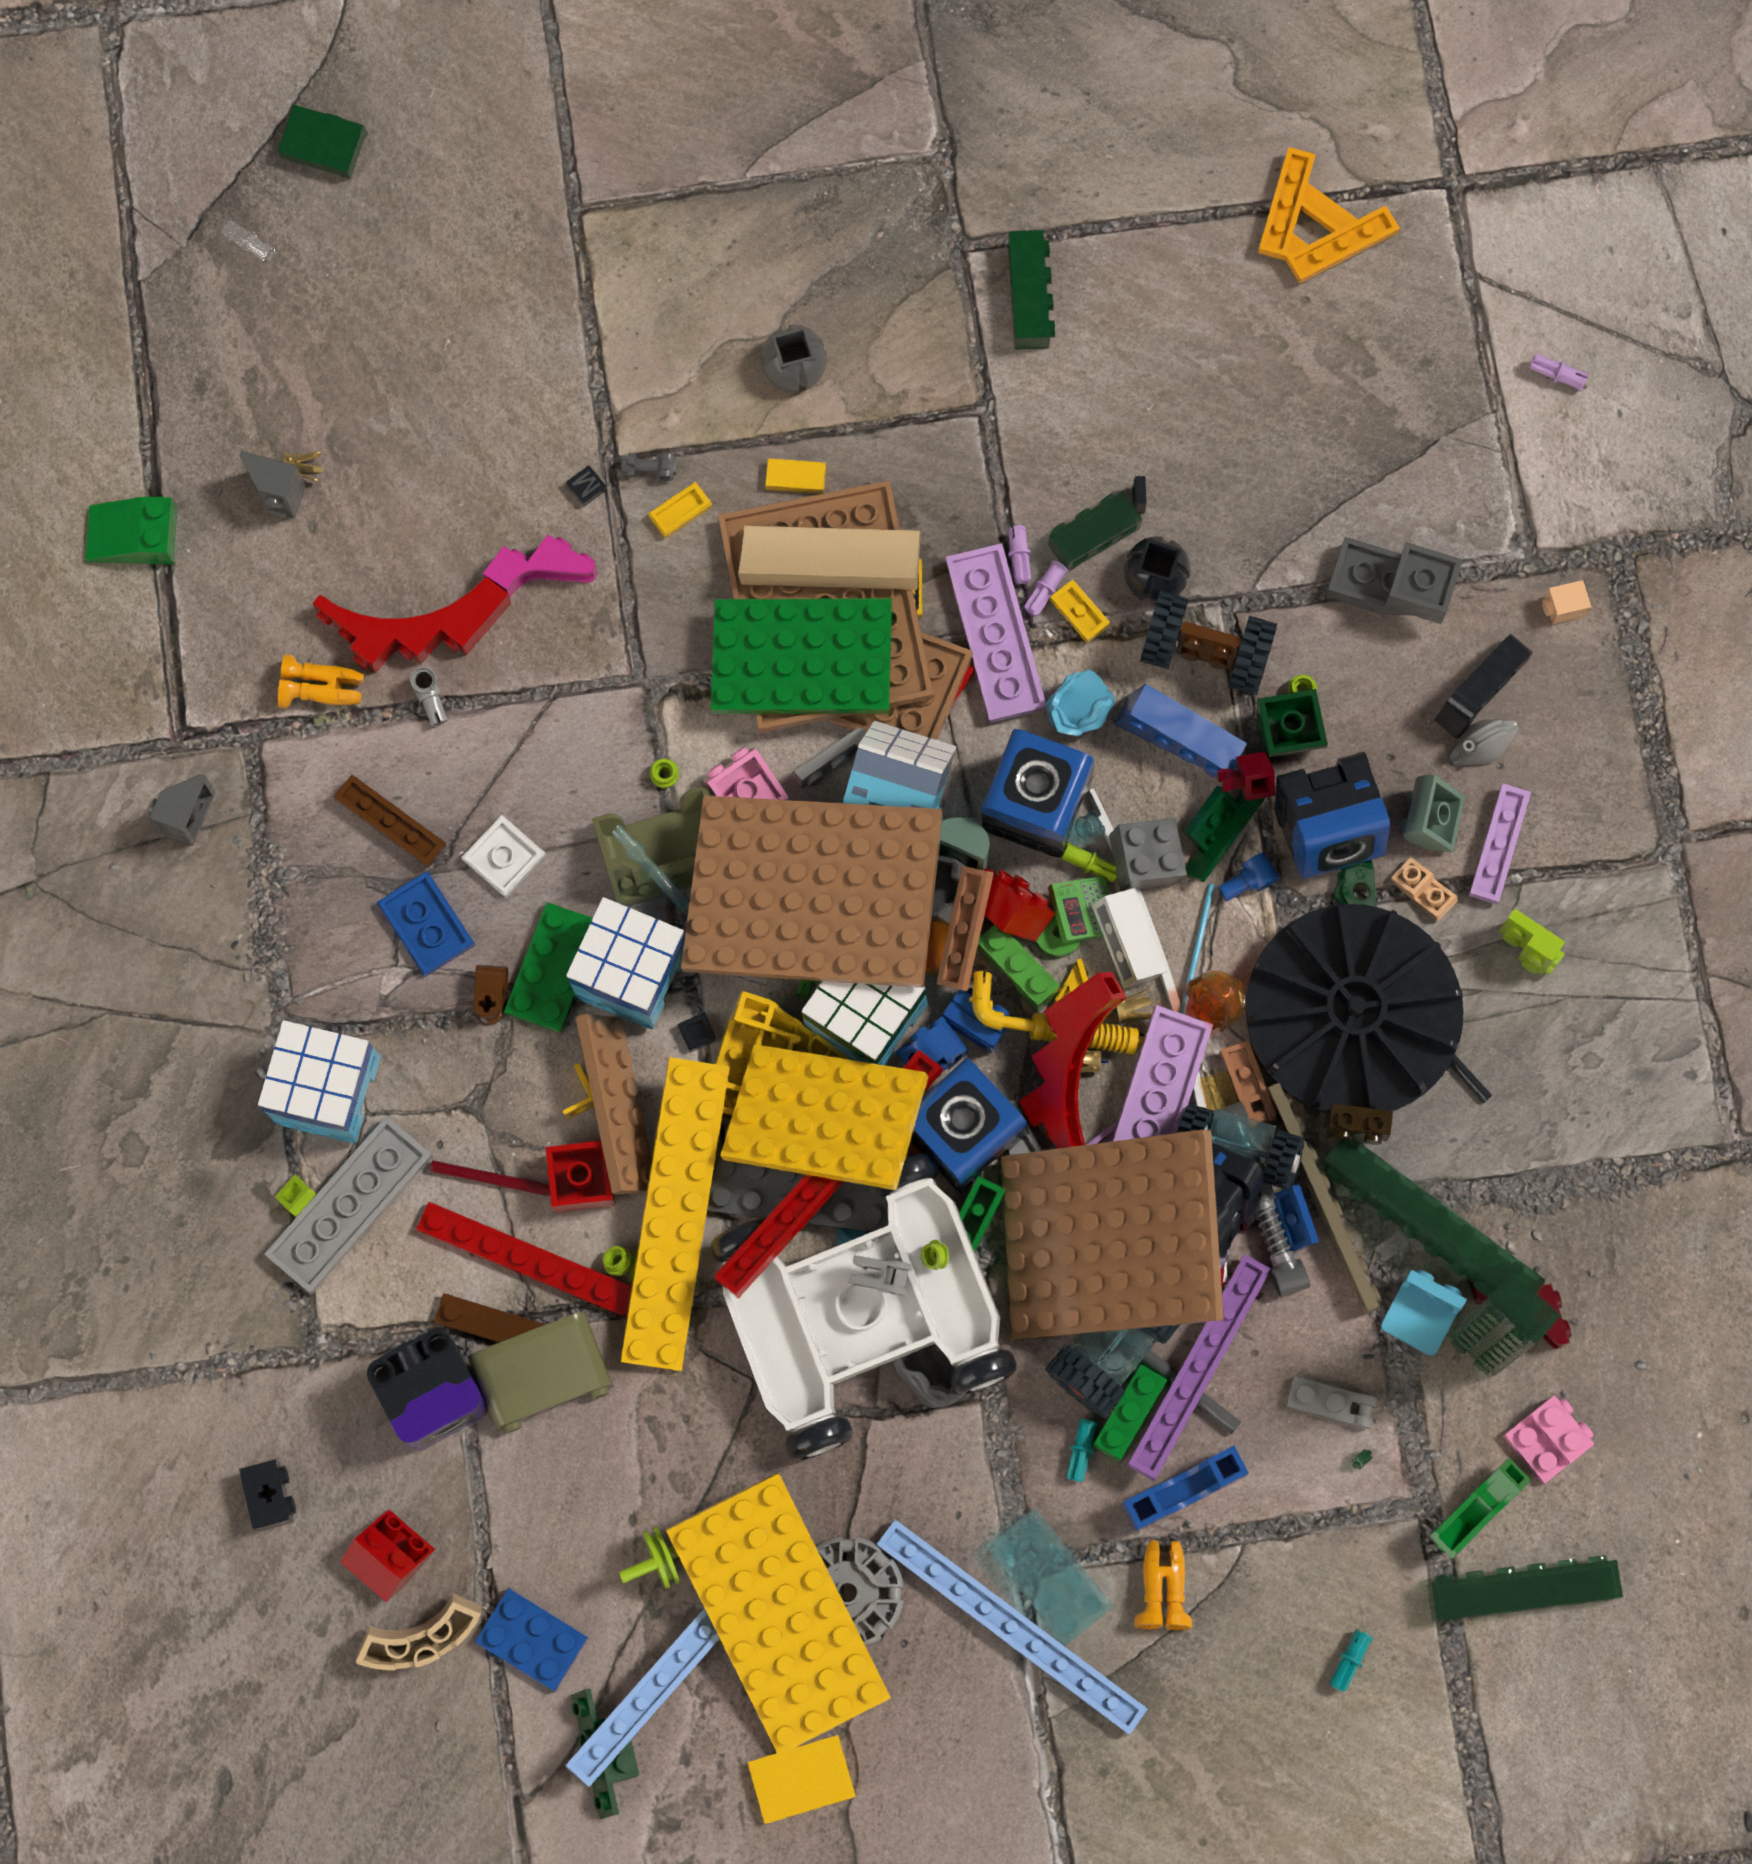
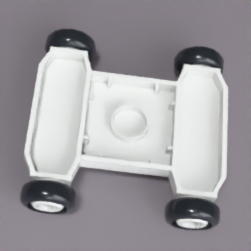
[711,1153,1017,1461]

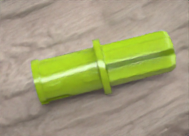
[1061,842,1117,882]

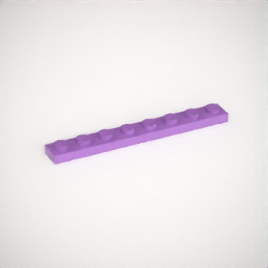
[1127,1254,1271,1481]

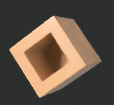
[1542,580,1591,624]

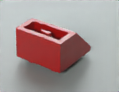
[984,868,1055,942]
[340,1509,435,1602]

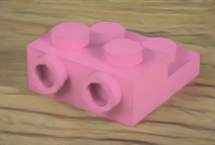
[703,747,789,800]
[1503,1395,1594,1485]

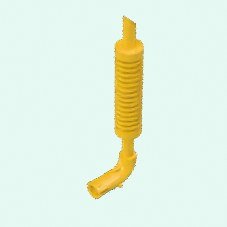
[969,971,1144,1055]

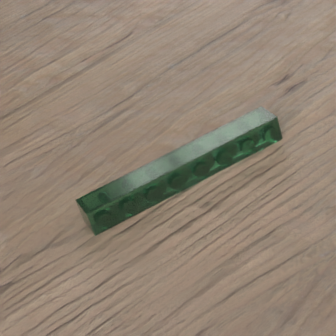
[1323,1137,1546,1317]

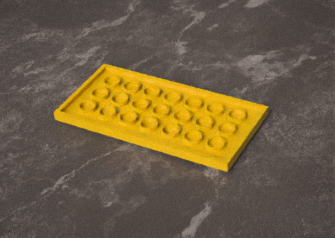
[666,1472,891,1754]

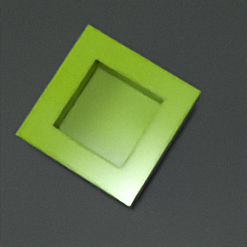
[275,1174,316,1217]

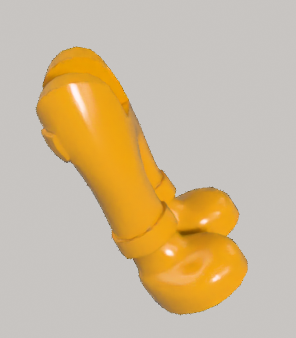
[278,654,364,709]
[1134,1540,1193,1630]

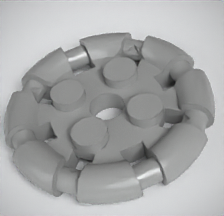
[816,1536,904,1647]

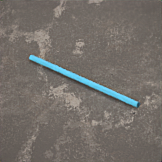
[1180,884,1215,1015]

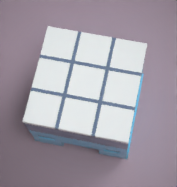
[841,721,957,809]

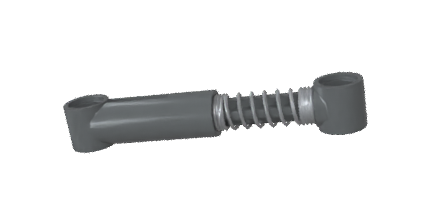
[1213,1101,1310,1298]

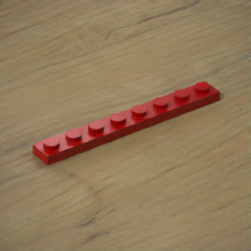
[416,1202,632,1318]

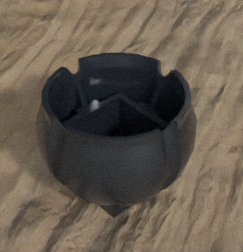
[1123,536,1191,604]

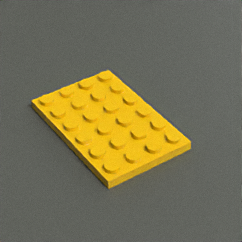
[720,1044,928,1190]

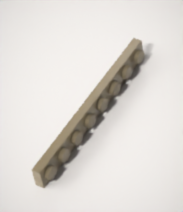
[1267,1083,1381,1315]

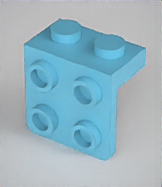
[1381,1269,1467,1356]

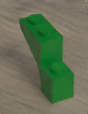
[1430,1458,1531,1559]

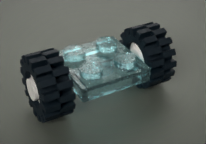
[1176,1103,1304,1190]

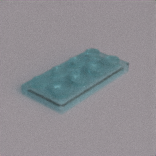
[986,1508,1114,1646]

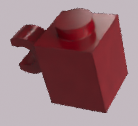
[1217,751,1275,801]

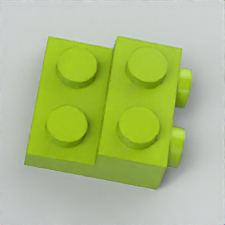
[1499,908,1565,975]

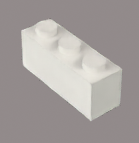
[1092,888,1167,989]

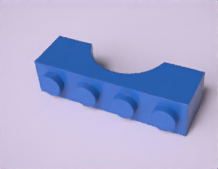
[1121,1445,1249,1533]

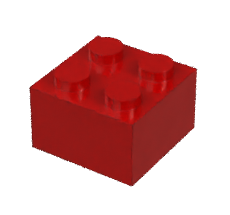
[545,1140,615,1213]

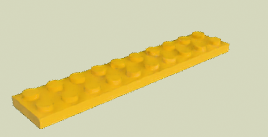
[620,1057,730,1371]

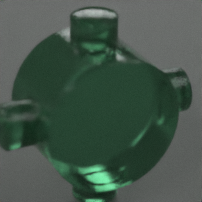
[1351,1449,1373,1470]

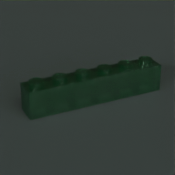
[1427,1555,1623,1622]

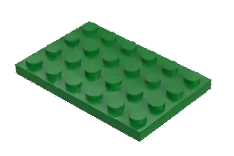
[711,598,892,714]

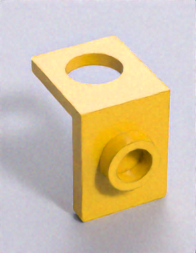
[562,1063,594,1120]

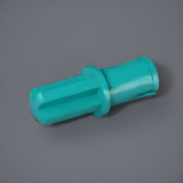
[1066,1419,1098,1482]
[1330,1629,1373,1692]

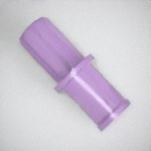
[1530,354,1588,391]
[1008,525,1031,584]
[1024,561,1068,616]

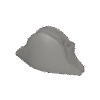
[1448,719,1520,766]

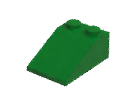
[85,497,178,565]

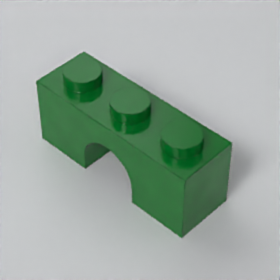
[1092,1364,1167,1464]

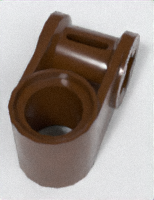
[473,965,509,1025]

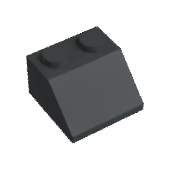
[239,451,306,518]
[148,774,216,846]

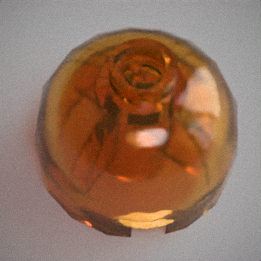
[1186,970,1245,1032]

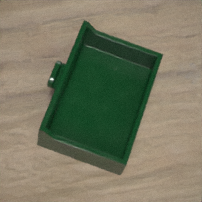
[277,104,368,179]

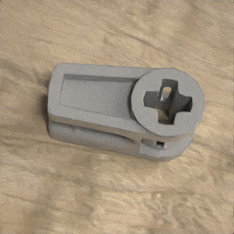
[848,1255,912,1296]

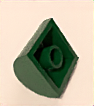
[1257,689,1328,758]

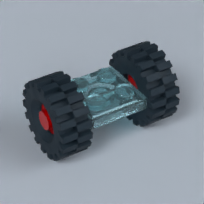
[1045,1325,1180,1418]

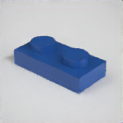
[1273,1185,1319,1253]

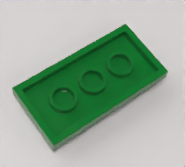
[504,902,593,1034]

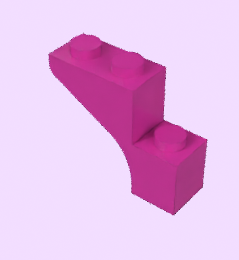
[483,534,598,597]

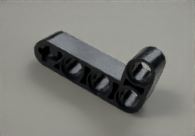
[1434,634,1534,739]

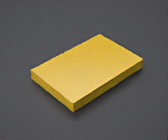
[747,1735,856,1824]

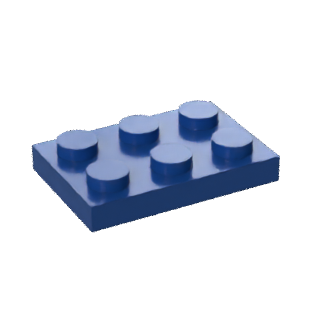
[475,1588,589,1692]

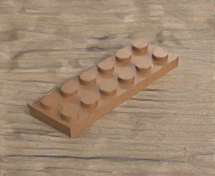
[576,1014,652,1195]

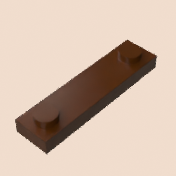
[334,774,447,868]
[434,1293,546,1343]

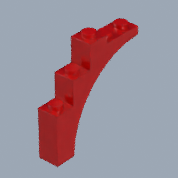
[313,577,511,673]
[1019,972,1127,1149]

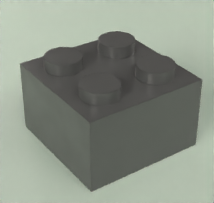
[1109,818,1187,892]

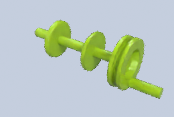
[619,1525,680,1589]

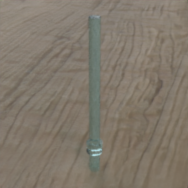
[611,825,689,918]

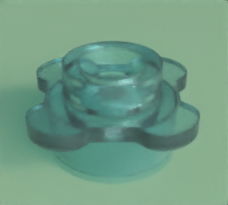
[1075,809,1106,844]

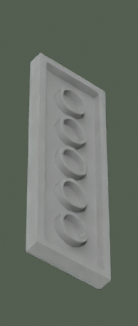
[264,1116,433,1295]

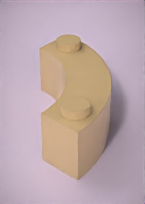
[355,1593,482,1671]

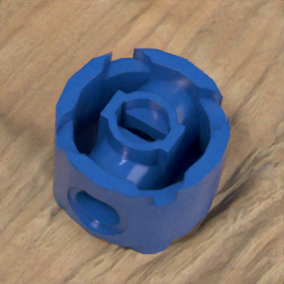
[895,1017,968,1078]

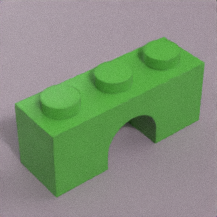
[977,924,1060,1013]

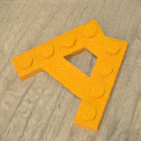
[1258,147,1400,284]

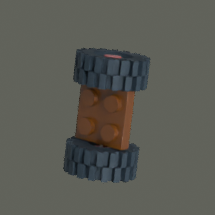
[1140,590,1278,695]

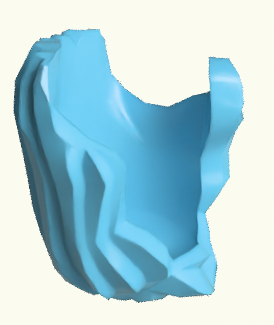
[1045,669,1115,736]

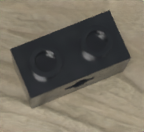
[239,1459,297,1532]

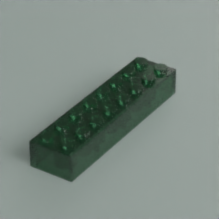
[1448,1272,1561,1376]

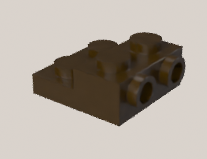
[1324,1103,1393,1145]

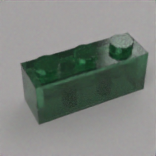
[1048,491,1142,573]

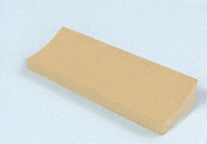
[738,526,921,590]

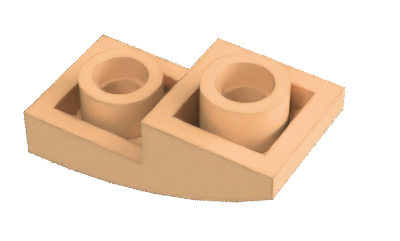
[1391,857,1458,922]

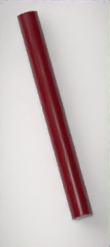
[430,1160,550,1197]

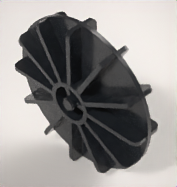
[1245,903,1464,1114]

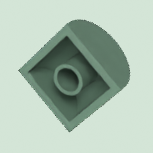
[1401,775,1465,852]
[938,817,990,871]

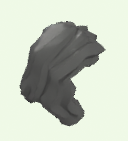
[893,1348,969,1408]

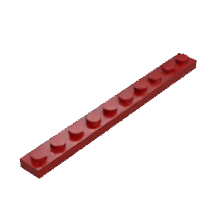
[713,1050,943,1299]

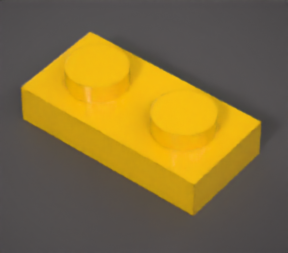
[1050,579,1111,644]

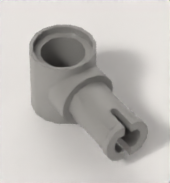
[410,667,449,727]

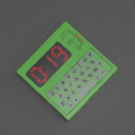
[1047,876,1109,944]

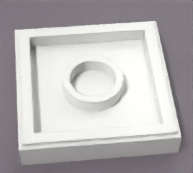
[461,815,546,898]

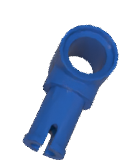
[1218,852,1280,902]

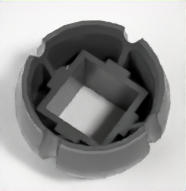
[761,325,827,393]

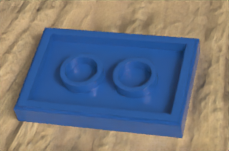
[376,871,476,977]

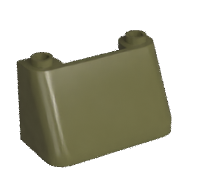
[592,785,710,905]
[468,1312,614,1434]

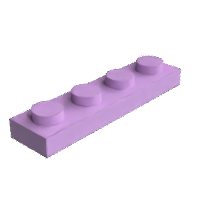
[1469,783,1531,905]

